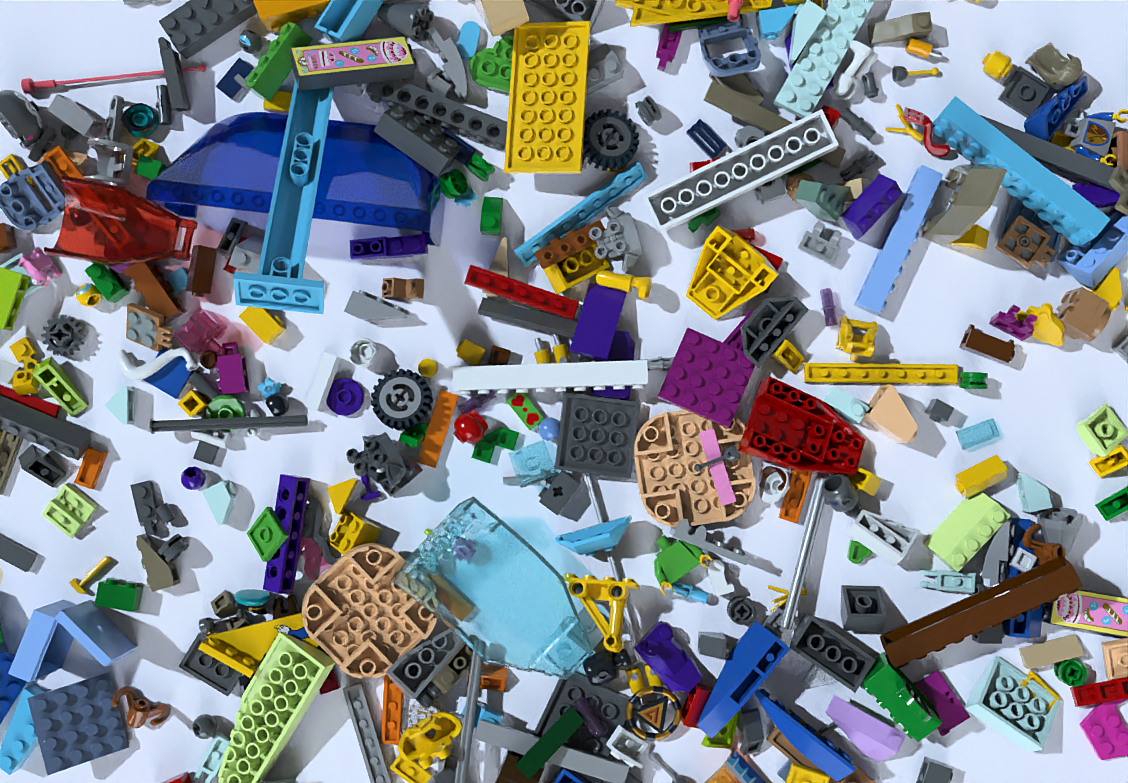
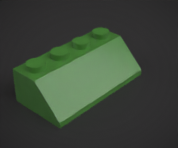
[245,22,313,102]

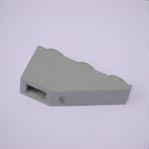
[344,290,408,321]

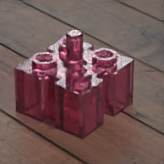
[172,308,227,354]

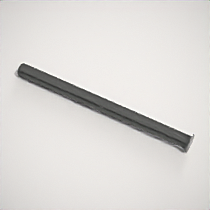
[149,415,308,434]

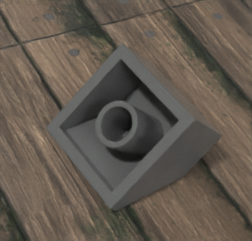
[841,585,887,631]

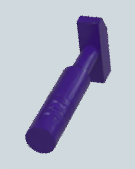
[360,473,380,501]

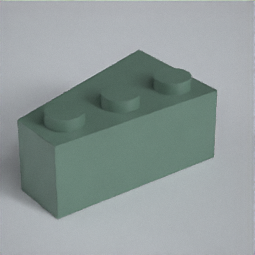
[795,180,850,222]

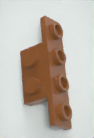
[534,220,605,269]

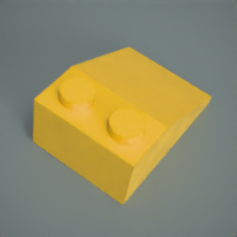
[543,243,610,294]

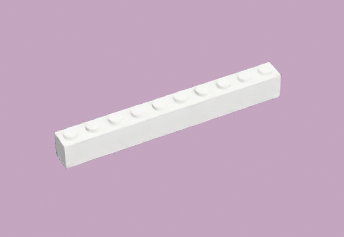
[453,360,648,395]

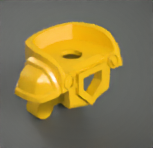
[398,710,462,769]

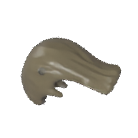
[1025,42,1082,89]

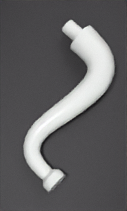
[116,347,199,380]

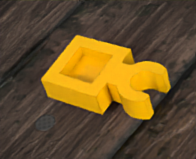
[9,336,41,370]

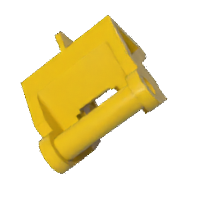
[836,315,878,361]

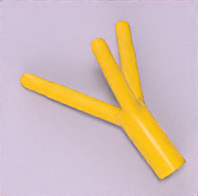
[885,104,924,142]
[768,585,807,613]

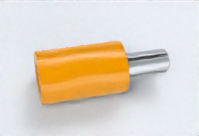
[905,37,943,59]

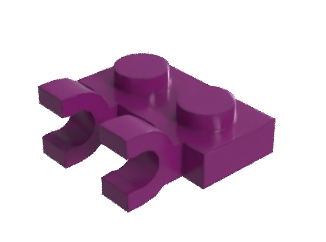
[989,305,1038,341]

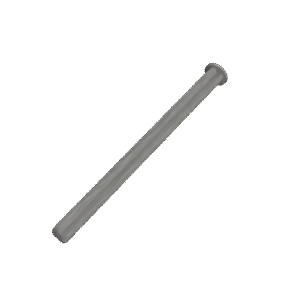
[781,477,826,630]
[454,641,485,783]

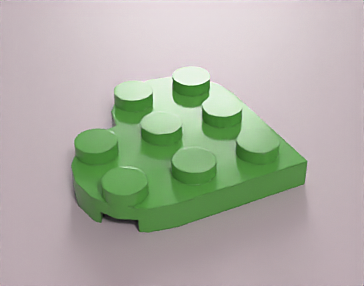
[469,35,514,94]

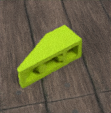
[0,267,31,331]
[32,356,88,417]

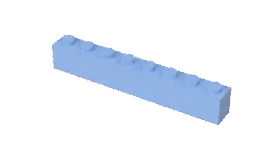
[854,165,943,315]

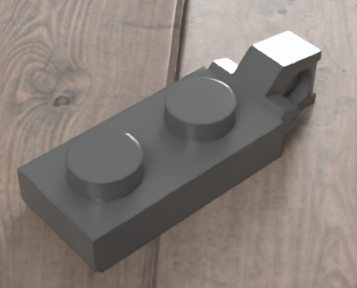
[130,480,159,535]

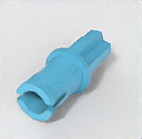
[670,581,709,604]

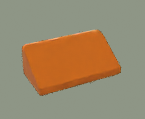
[467,664,508,692]

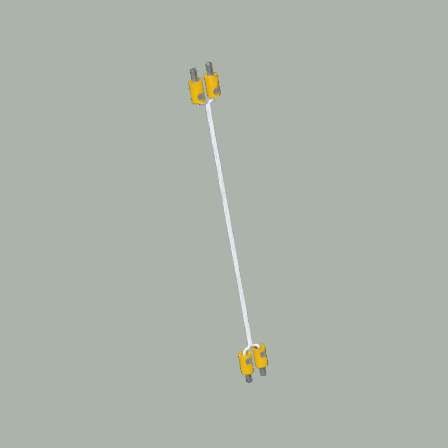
[534,334,664,705]

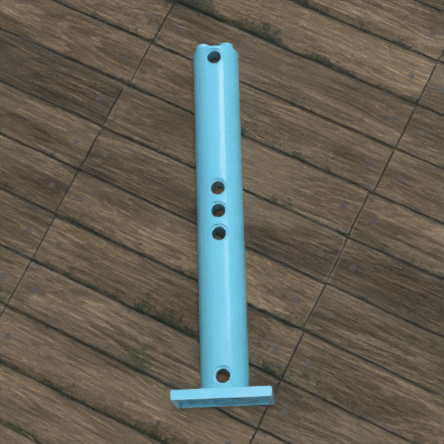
[233,79,334,314]

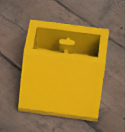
[328,508,382,555]

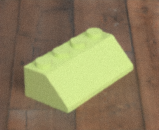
[923,491,1011,572]

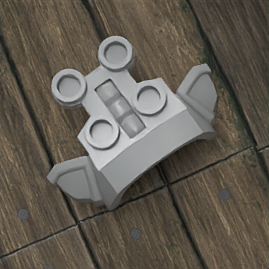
[589,206,642,272]

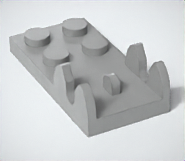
[669,519,749,565]

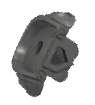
[346,432,406,488]

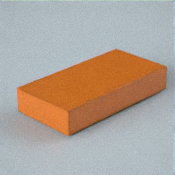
[74,447,108,489]

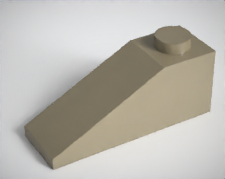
[867,11,933,45]

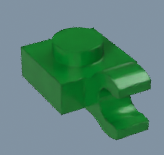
[688,207,721,233]

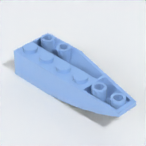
[1058,210,1128,288]

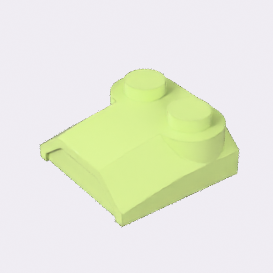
[1076,403,1128,457]

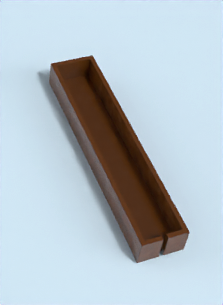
[879,555,1083,668]

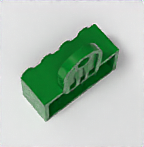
[862,651,943,743]

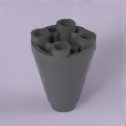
[377,3,434,42]

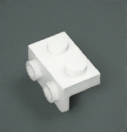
[606,725,649,769]

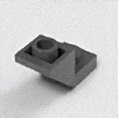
[736,708,764,756]

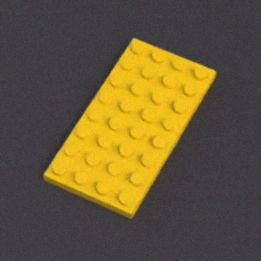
[504,21,591,174]

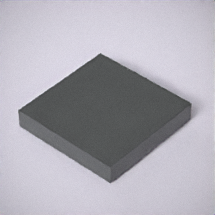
[998,66,1051,118]

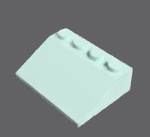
[965,656,1061,752]

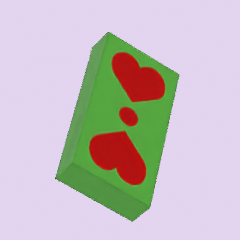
[506,393,544,431]

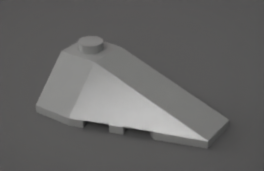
[386,626,466,699]

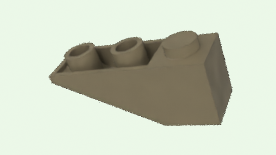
[136,534,181,592]
[430,635,477,695]

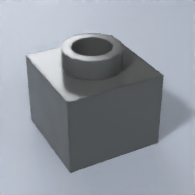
[925,399,954,423]

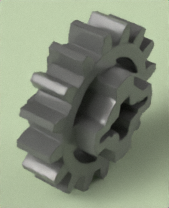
[41,315,86,357]

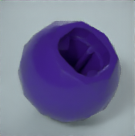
[181,466,206,490]

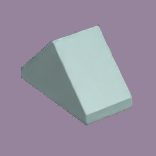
[104,386,134,425]

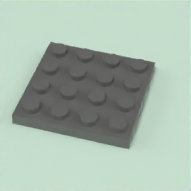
[554,392,640,479]
[532,667,630,759]

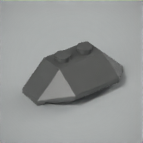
[740,297,809,368]

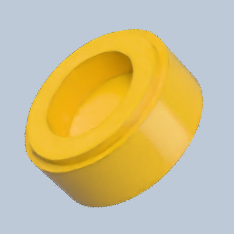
[418,358,438,378]

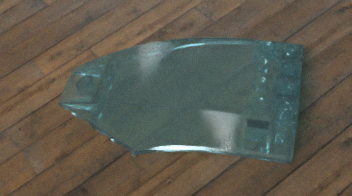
[393,496,593,680]

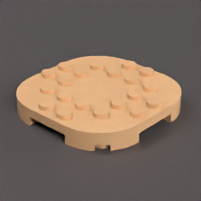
[634,410,756,528]
[302,543,438,679]

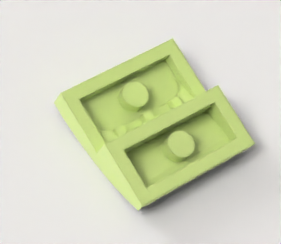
[41,482,98,538]

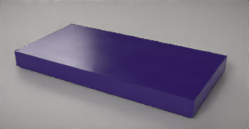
[569,283,627,362]

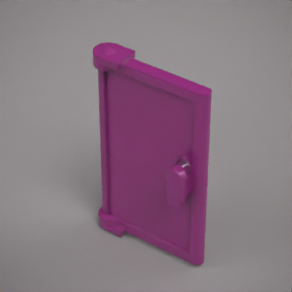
[914,670,970,736]

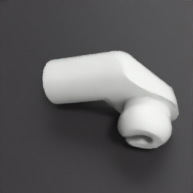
[247,408,262,437]

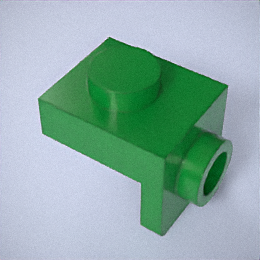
[399,422,428,447]

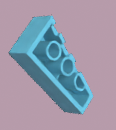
[0,683,46,775]

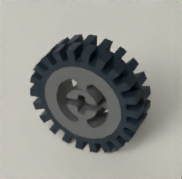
[583,109,639,171]

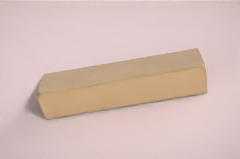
[1019,634,1084,669]

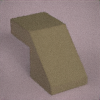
[210,590,250,630]

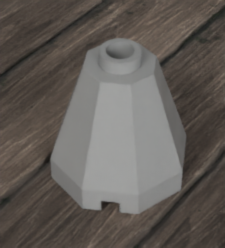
[1037,507,1083,555]

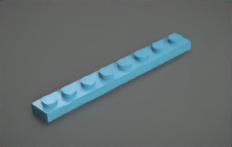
[514,161,648,267]

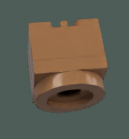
[1054,287,1111,342]

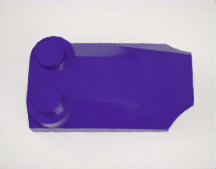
[591,330,635,400]
[633,621,703,693]

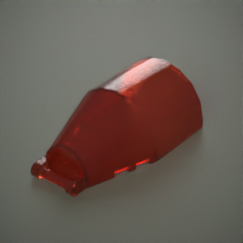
[44,175,198,266]

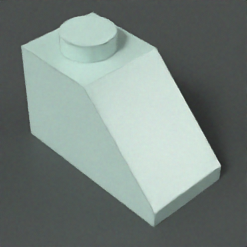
[823,386,870,424]
[1014,473,1053,512]
[202,480,236,526]

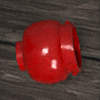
[453,410,488,444]

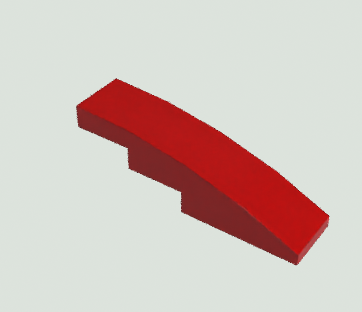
[1070,677,1128,707]

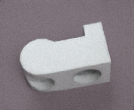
[706,558,735,597]

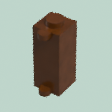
[186,245,217,297]
[959,324,1015,364]

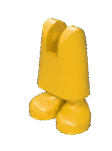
[596,270,652,300]

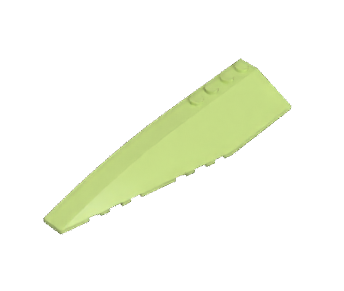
[218,631,336,783]

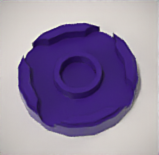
[326,378,364,416]

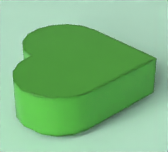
[847,540,872,564]

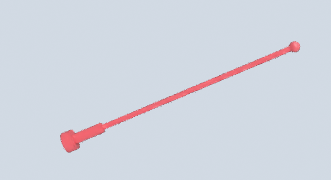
[21,64,206,94]

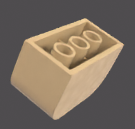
[473,0,529,37]

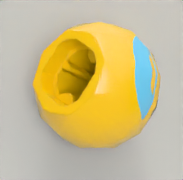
[75,283,102,307]

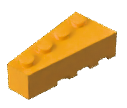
[253,0,331,32]

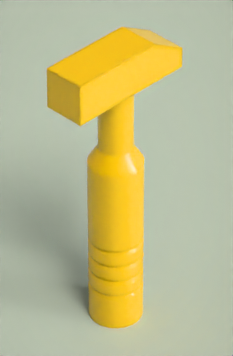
[69,556,112,594]

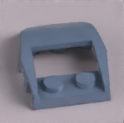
[698,18,761,77]
[0,161,75,230]

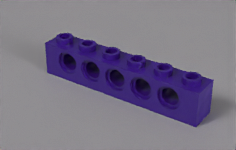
[263,474,310,594]

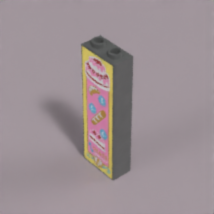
[290,36,417,91]
[1042,588,1128,638]

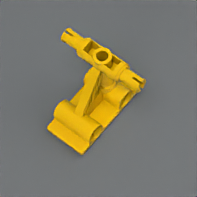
[558,574,640,652]

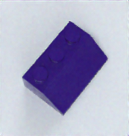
[841,174,903,240]
[1072,182,1120,209]

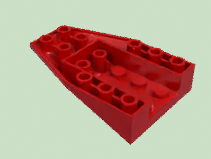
[738,377,866,475]

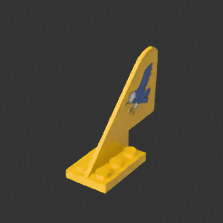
[198,613,318,678]

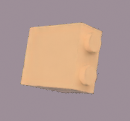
[862,384,918,443]

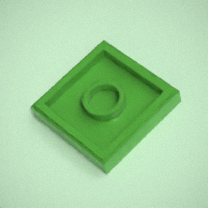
[246,507,289,562]

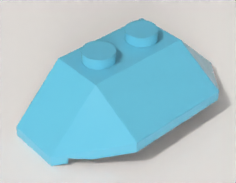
[555,515,632,557]

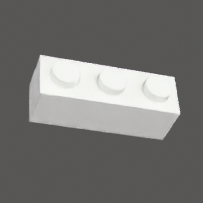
[190,430,230,448]

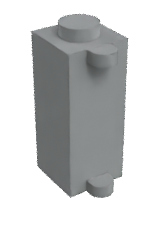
[47,94,103,139]

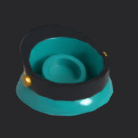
[121,103,159,138]
[234,589,271,615]

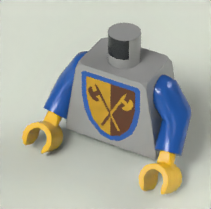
[1064,109,1128,167]

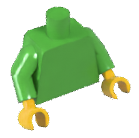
[654,535,713,596]

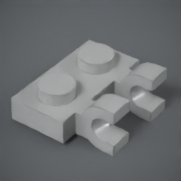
[797,221,842,265]

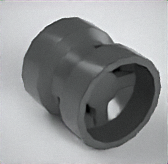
[415,682,441,709]

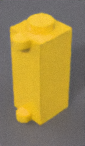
[954,454,1008,498]

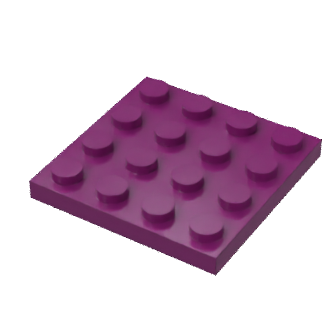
[657,327,755,428]

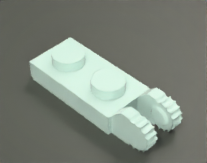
[920,570,976,593]
[193,732,231,783]

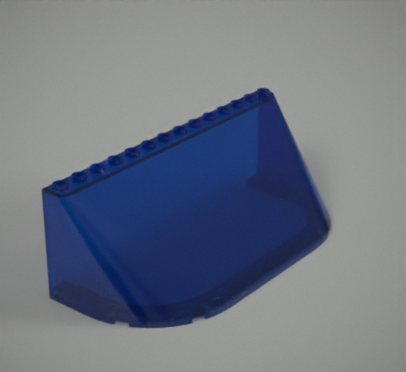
[146,112,445,247]

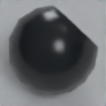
[265,393,290,416]

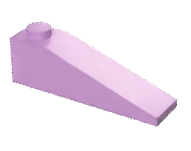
[825,695,907,762]

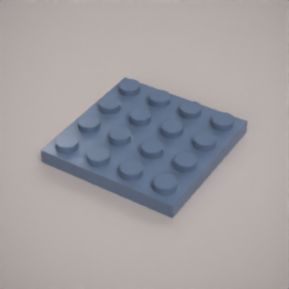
[27,672,129,776]

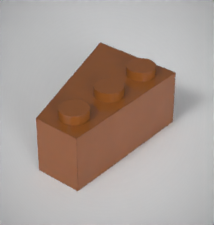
[122,259,185,325]

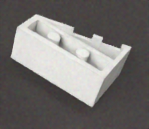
[846,510,921,566]

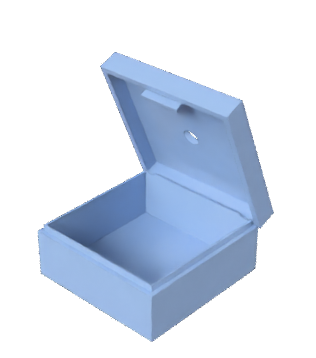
[8,599,138,682]

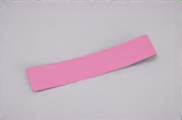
[699,429,736,506]

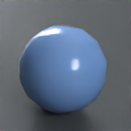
[538,417,560,441]

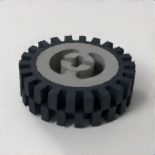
[371,369,433,431]

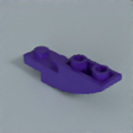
[350,234,428,260]

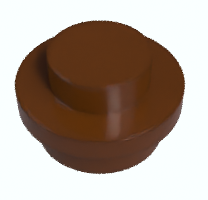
[200,350,219,369]

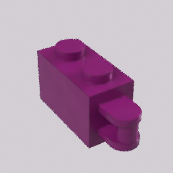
[215,341,250,395]

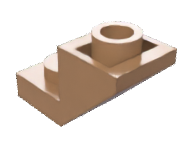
[381,277,424,299]

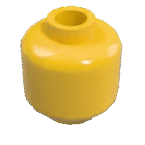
[982,50,1013,80]

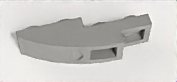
[427,26,468,102]
[982,519,1015,587]

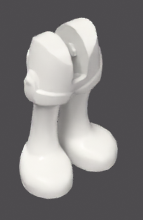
[833,40,879,101]

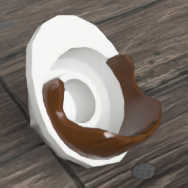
[759,466,790,504]

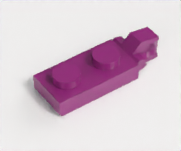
[656,23,682,71]

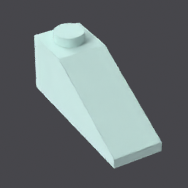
[788,0,827,65]

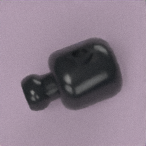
[582,649,632,686]

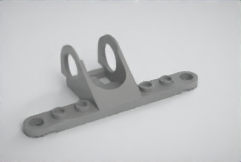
[83,95,134,247]

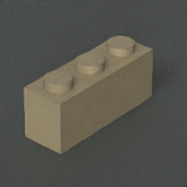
[708,56,764,106]

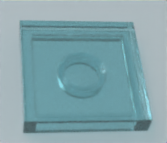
[508,439,557,488]

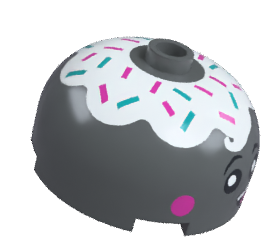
[0,90,43,149]

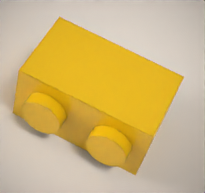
[238,307,286,345]

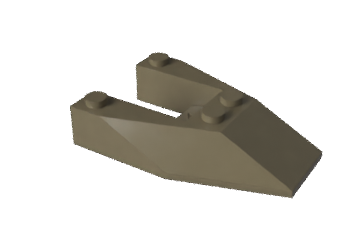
[922,164,1007,246]

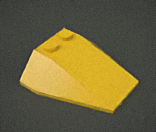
[686,225,779,320]

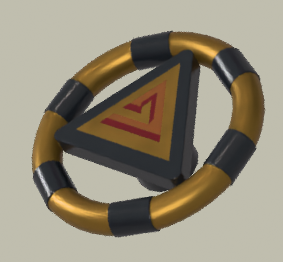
[625,686,682,741]

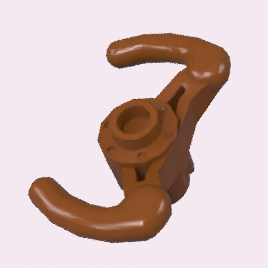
[1022,523,1065,565]
[112,686,171,729]

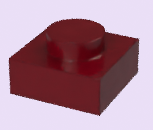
[319,669,341,695]

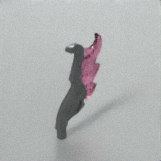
[298,491,342,580]

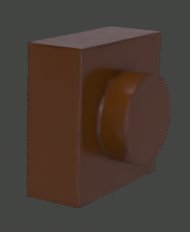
[487,345,511,366]

